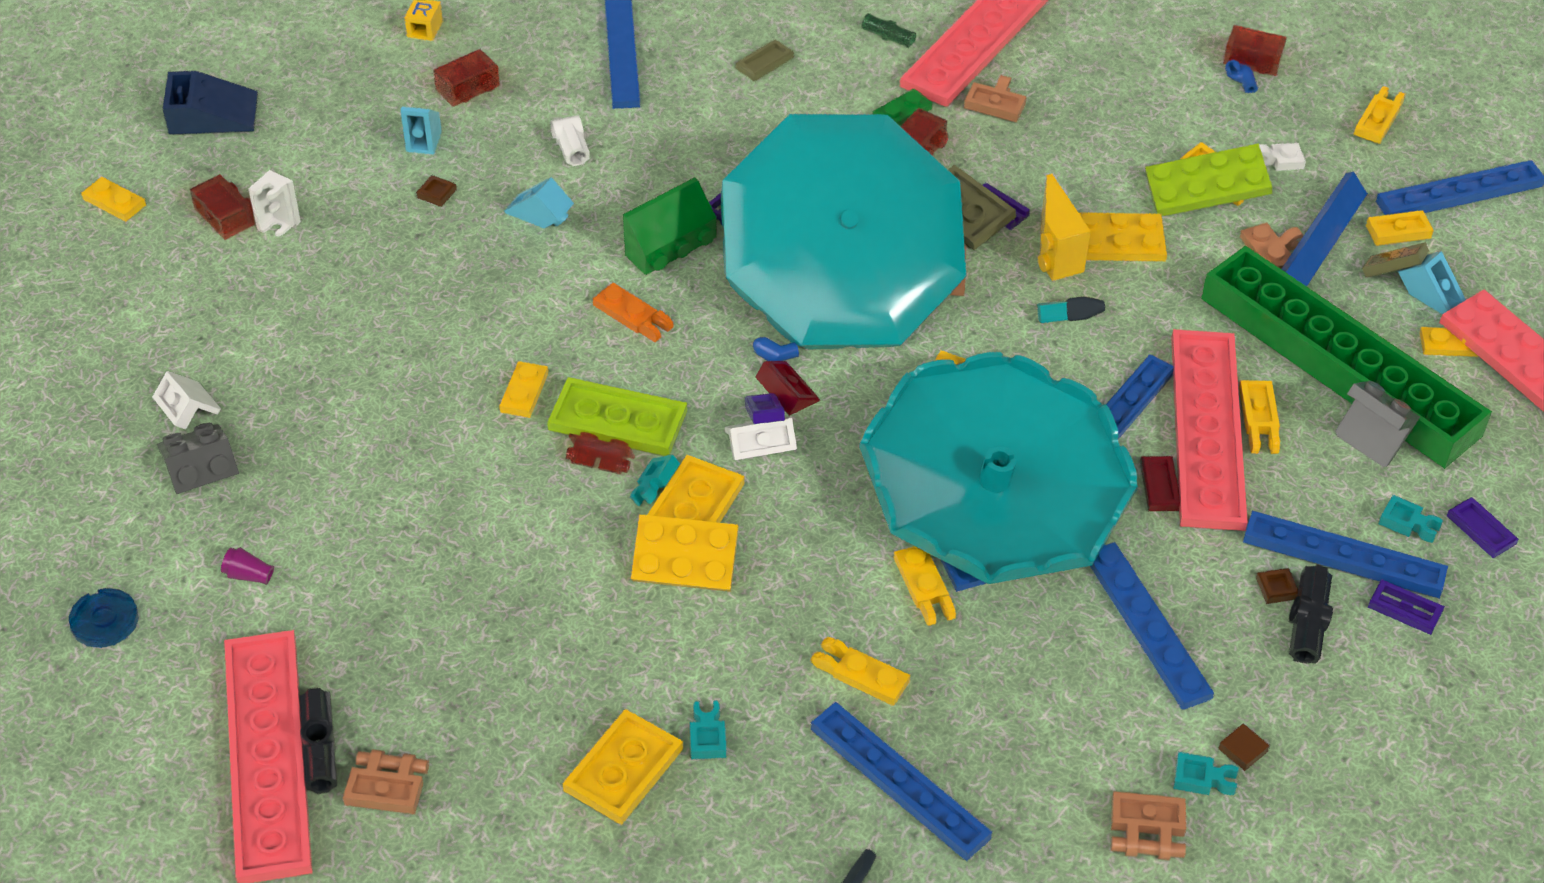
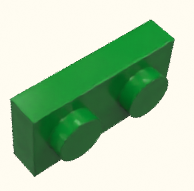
[872,89,932,127]

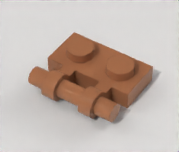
[343,749,429,814]
[1111,791,1186,860]

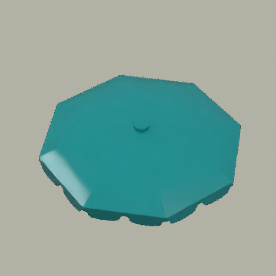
[721,114,967,350]
[859,352,1138,584]

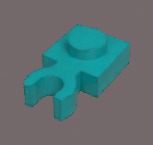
[630,454,681,506]
[1378,495,1443,543]
[690,700,727,759]
[1173,752,1239,795]

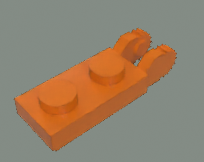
[593,282,674,342]

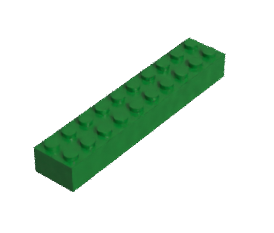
[1201,245,1492,469]

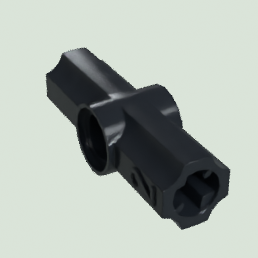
[1289,564,1333,664]
[300,688,337,794]

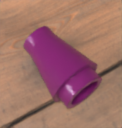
[221,547,274,585]

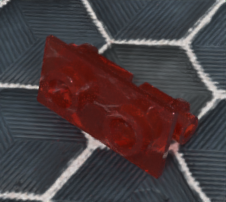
[566,432,635,475]

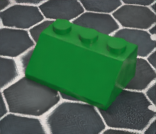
[623,177,717,275]

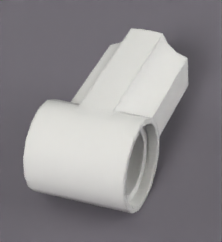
[550,115,590,166]

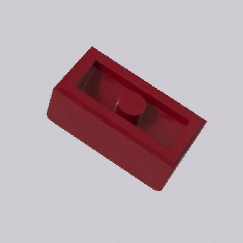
[755,361,820,416]

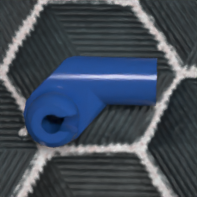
[1225,60,1258,93]
[753,337,799,361]

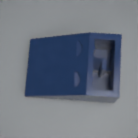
[163,71,258,135]

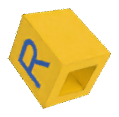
[404,0,443,41]

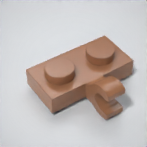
[964,75,1026,122]
[1240,222,1303,269]

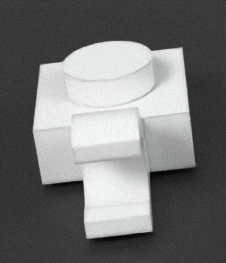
[1259,143,1306,171]

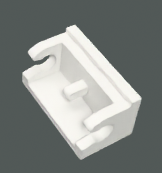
[248,170,301,237]

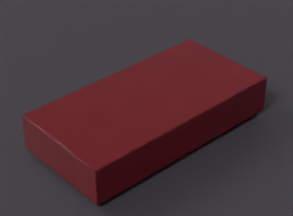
[1140,456,1180,512]

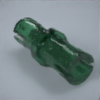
[862,13,917,48]

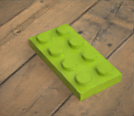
[1145,143,1272,216]
[547,377,687,456]

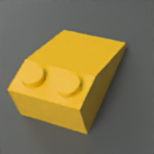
[1038,173,1091,281]

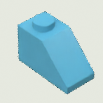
[400,107,442,155]
[504,177,574,228]
[1398,251,1466,314]

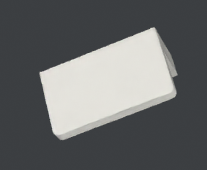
[152,371,221,429]
[725,416,797,460]

